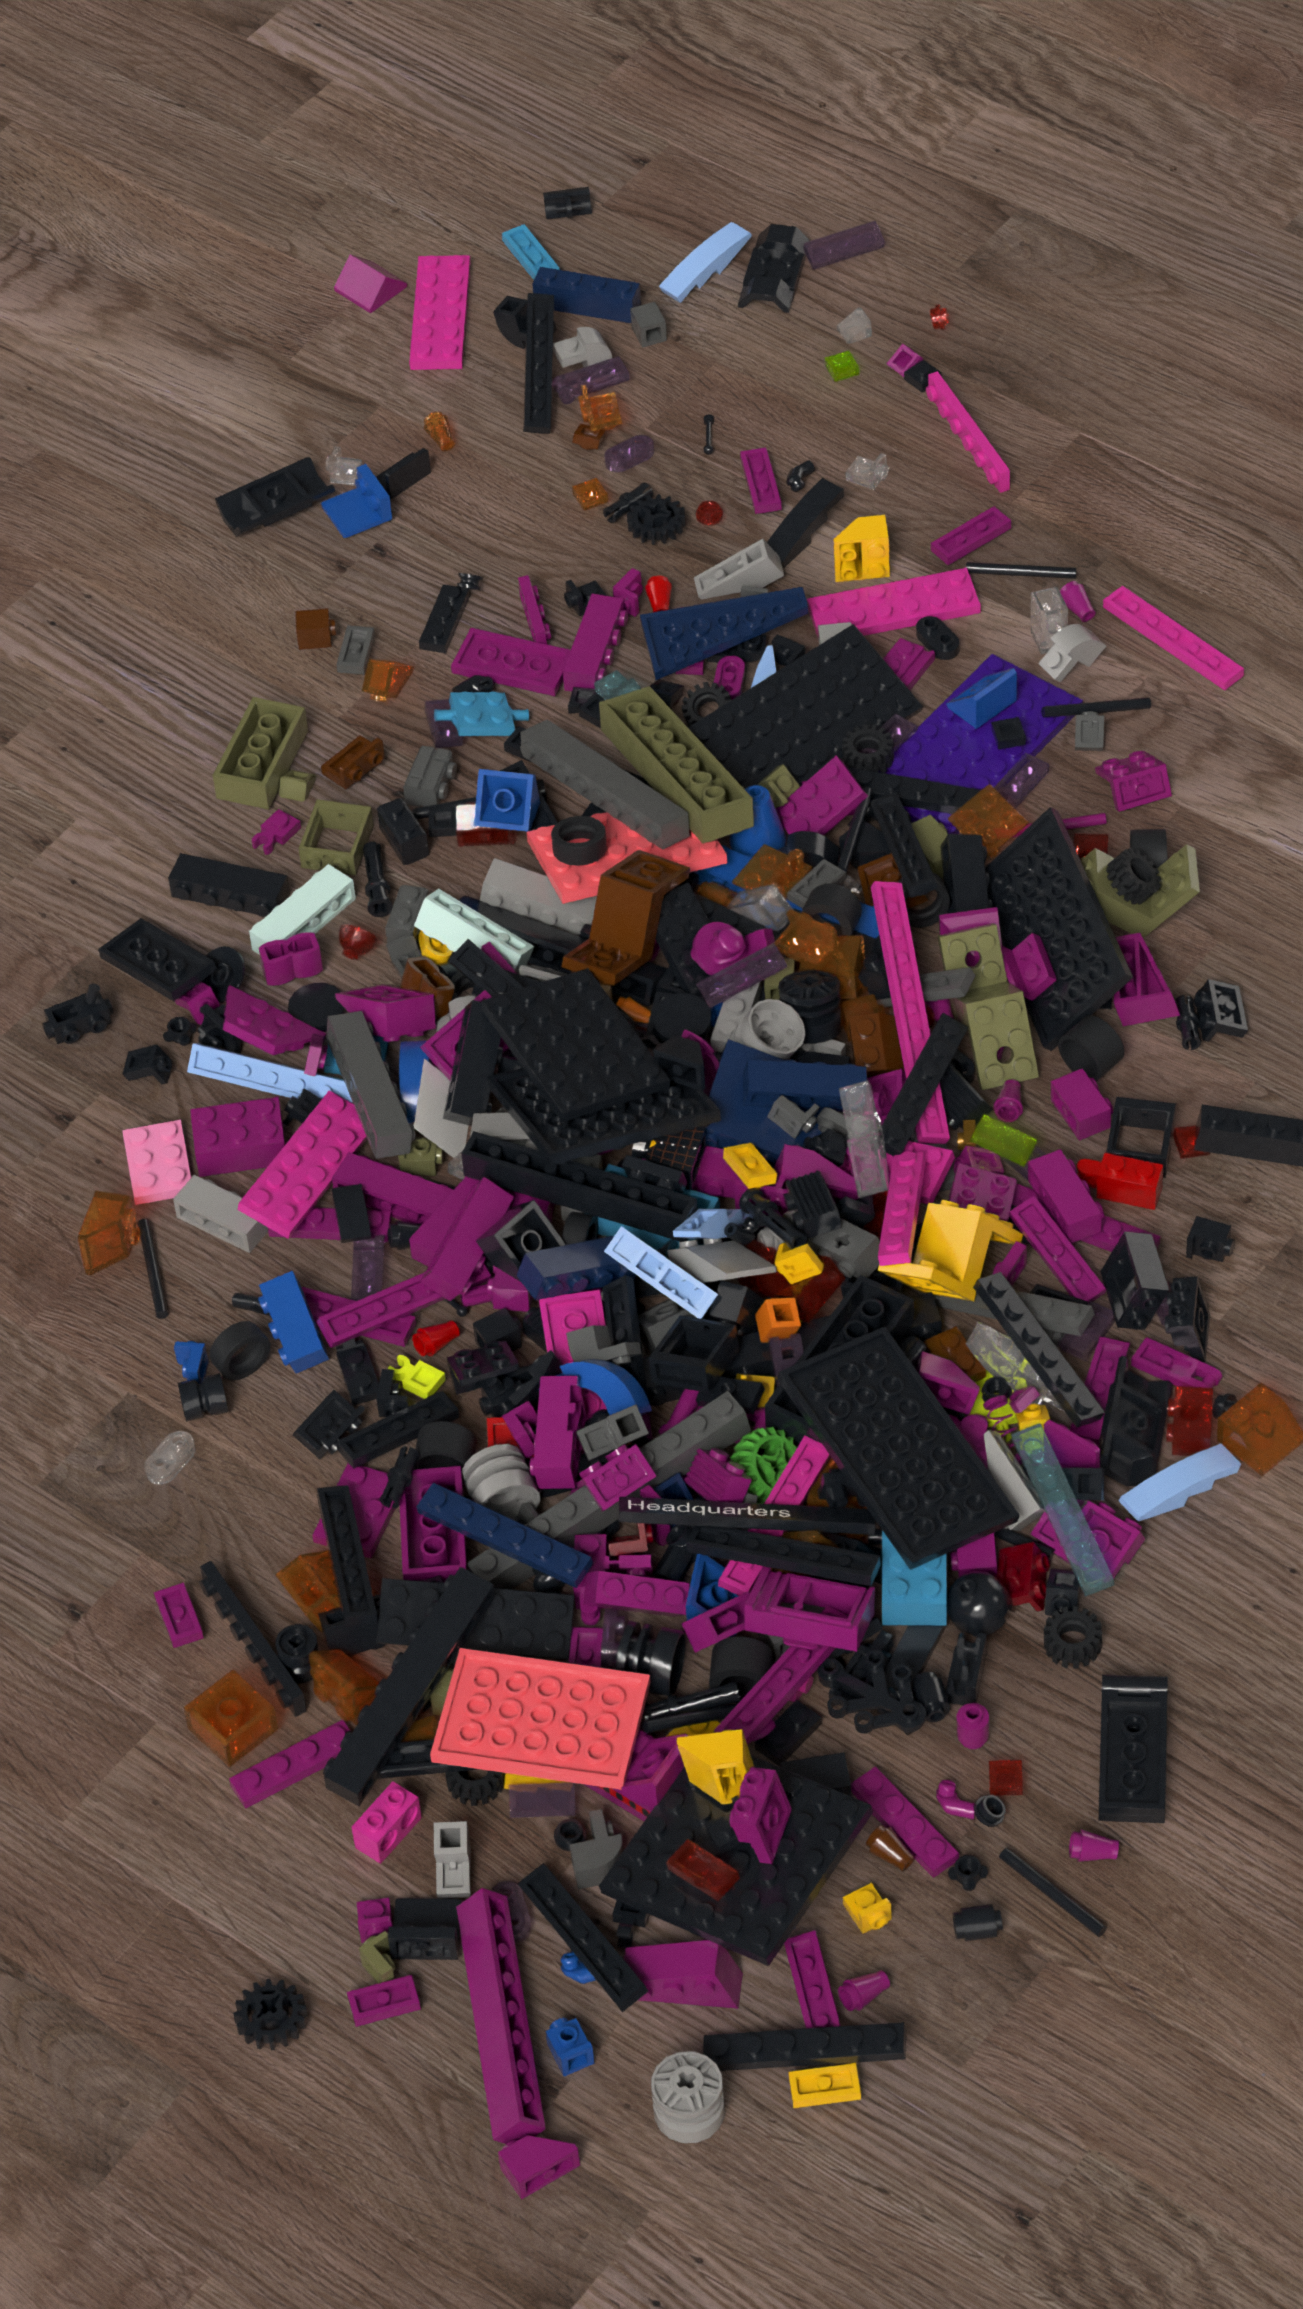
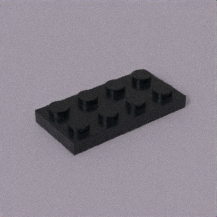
[656,882,731,998]
[98,918,217,1002]

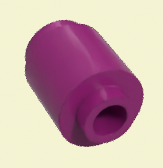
[956,1703,989,1749]

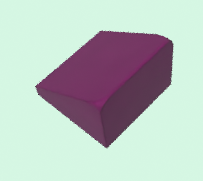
[886,343,923,377]
[745,928,779,964]

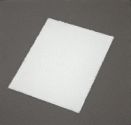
[414,1059,468,1164]

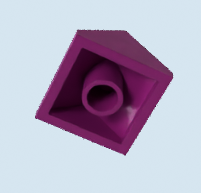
[334,254,407,314]
[616,1734,688,1809]

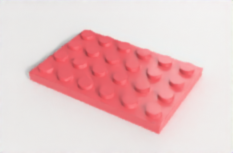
[526,812,727,904]
[430,1648,651,1790]

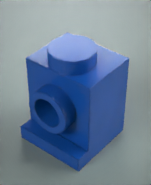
[545,2018,595,2077]

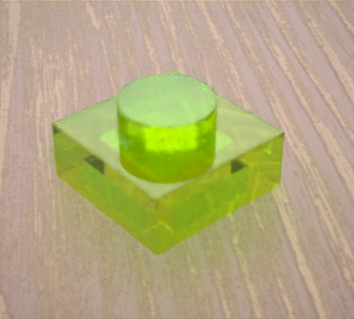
[825,350,859,382]

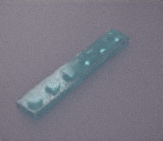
[1011,1423,1115,1597]

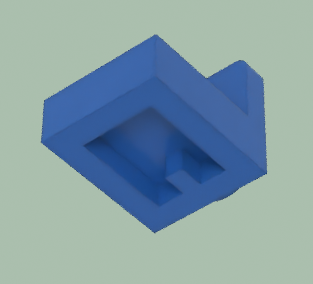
[174,1341,209,1384]

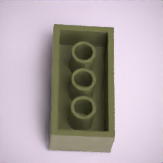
[213,697,308,810]

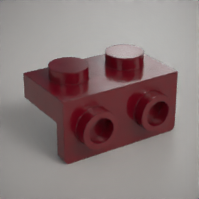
[607,1523,653,1560]

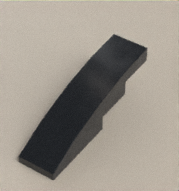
[767,478,844,569]

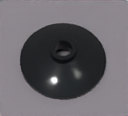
[201,946,245,1003]

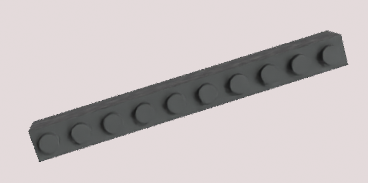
[466,1391,751,1590]

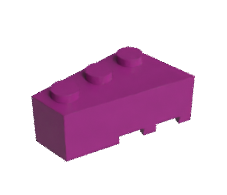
[1114,932,1180,1026]
[530,1376,588,1489]
[624,1940,743,2009]

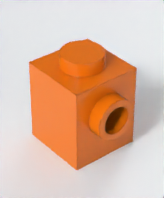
[755,1298,801,1343]

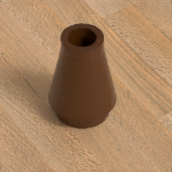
[865,1824,915,1872]

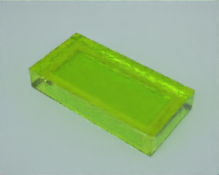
[970,1114,1038,1167]

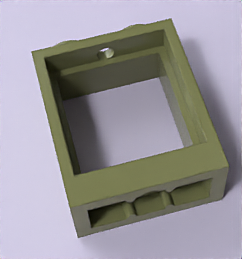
[298,799,374,876]

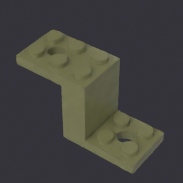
[1080,844,1200,938]
[937,923,1039,1090]

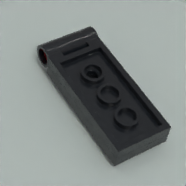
[1098,1674,1168,1823]

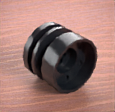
[778,970,842,1044]
[616,1621,686,1696]

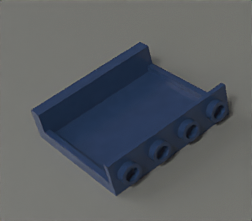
[705,1039,822,1168]

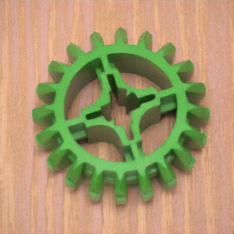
[730,1427,798,1504]

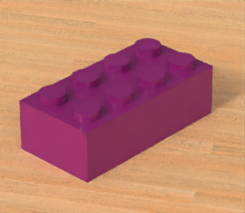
[400,1466,468,1583]

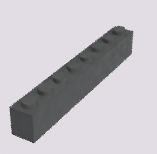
[520,719,690,850]

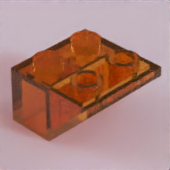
[276,1550,340,1632]
[309,1649,379,1726]

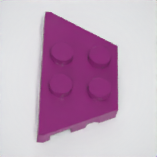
[223,985,326,1055]

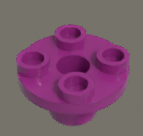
[691,922,749,981]

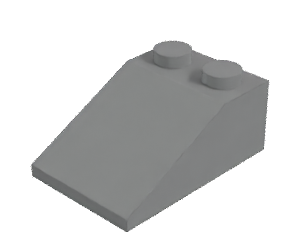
[668,1238,776,1283]

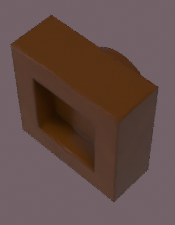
[572,423,606,450]

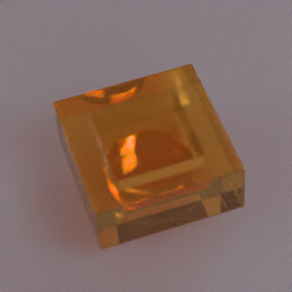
[572,478,608,511]

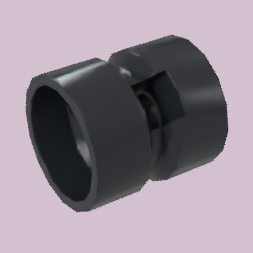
[178,1373,228,1422]
[276,1624,321,1684]

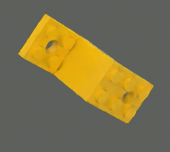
[878,1200,1023,1302]

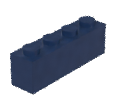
[532,267,641,323]
[743,1058,868,1113]
[516,1236,636,1300]

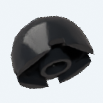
[947,1571,1012,1637]

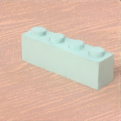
[249,864,356,955]
[414,889,534,974]

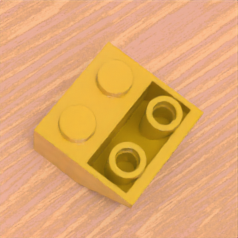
[833,515,890,582]
[677,1729,754,1804]

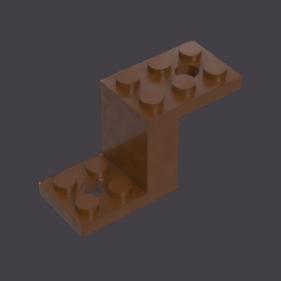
[562,850,690,986]

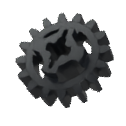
[627,494,686,545]
[233,1979,308,2050]

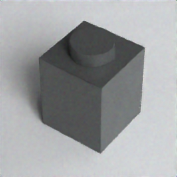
[630,302,667,348]

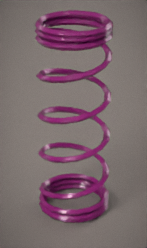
[983,1395,1030,1465]

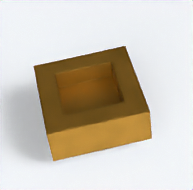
[957,1120,976,1150]

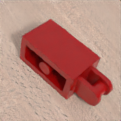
[1077,1153,1163,1210]

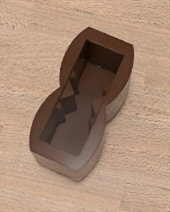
[400,956,455,1020]

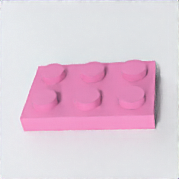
[122,1120,191,1205]

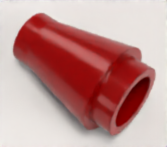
[645,575,672,612]
[412,1320,460,1357]

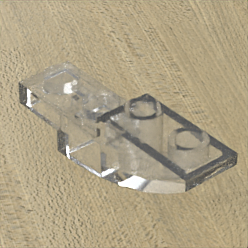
[839,1080,889,1198]
[966,1321,1065,1412]

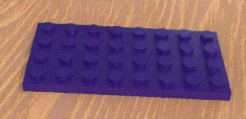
[871,654,1083,834]

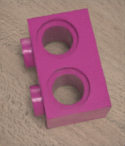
[352,1781,422,1864]

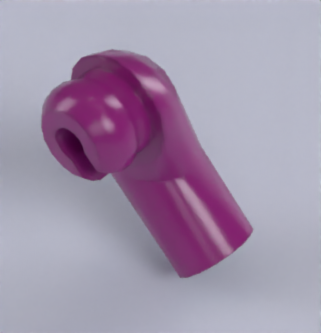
[936,1780,976,1820]

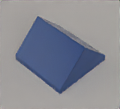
[946,668,1017,729]
[474,769,540,832]
[686,1554,739,1637]

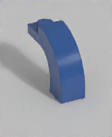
[399,1040,432,1123]
[539,1359,652,1416]

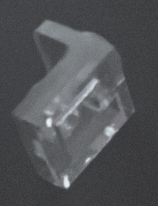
[326,446,362,486]
[845,453,889,490]

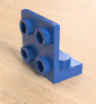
[321,464,392,538]

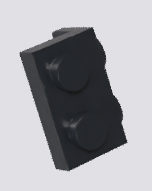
[293,1390,366,1459]

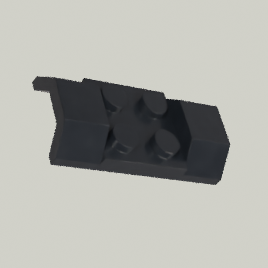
[738,224,810,313]
[215,457,335,537]
[1100,1355,1172,1486]

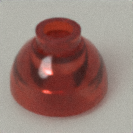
[338,924,378,961]

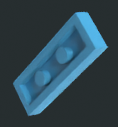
[502,224,560,280]

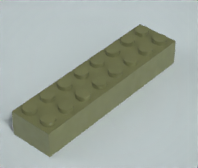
[599,686,754,844]

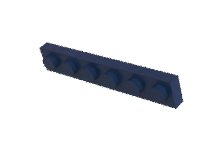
[416,1483,593,1588]

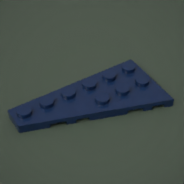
[640,587,808,681]

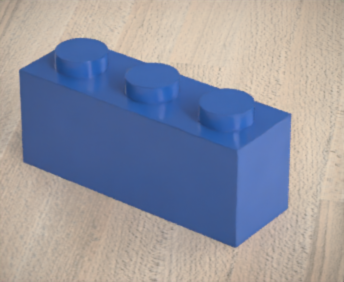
[258,1271,329,1374]

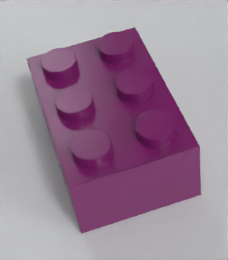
[190,1097,285,1177]

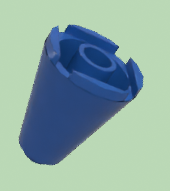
[729,785,786,863]

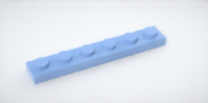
[187,1043,353,1103]

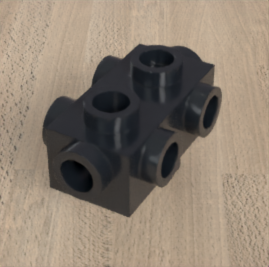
[42,984,114,1044]
[479,1364,538,1418]

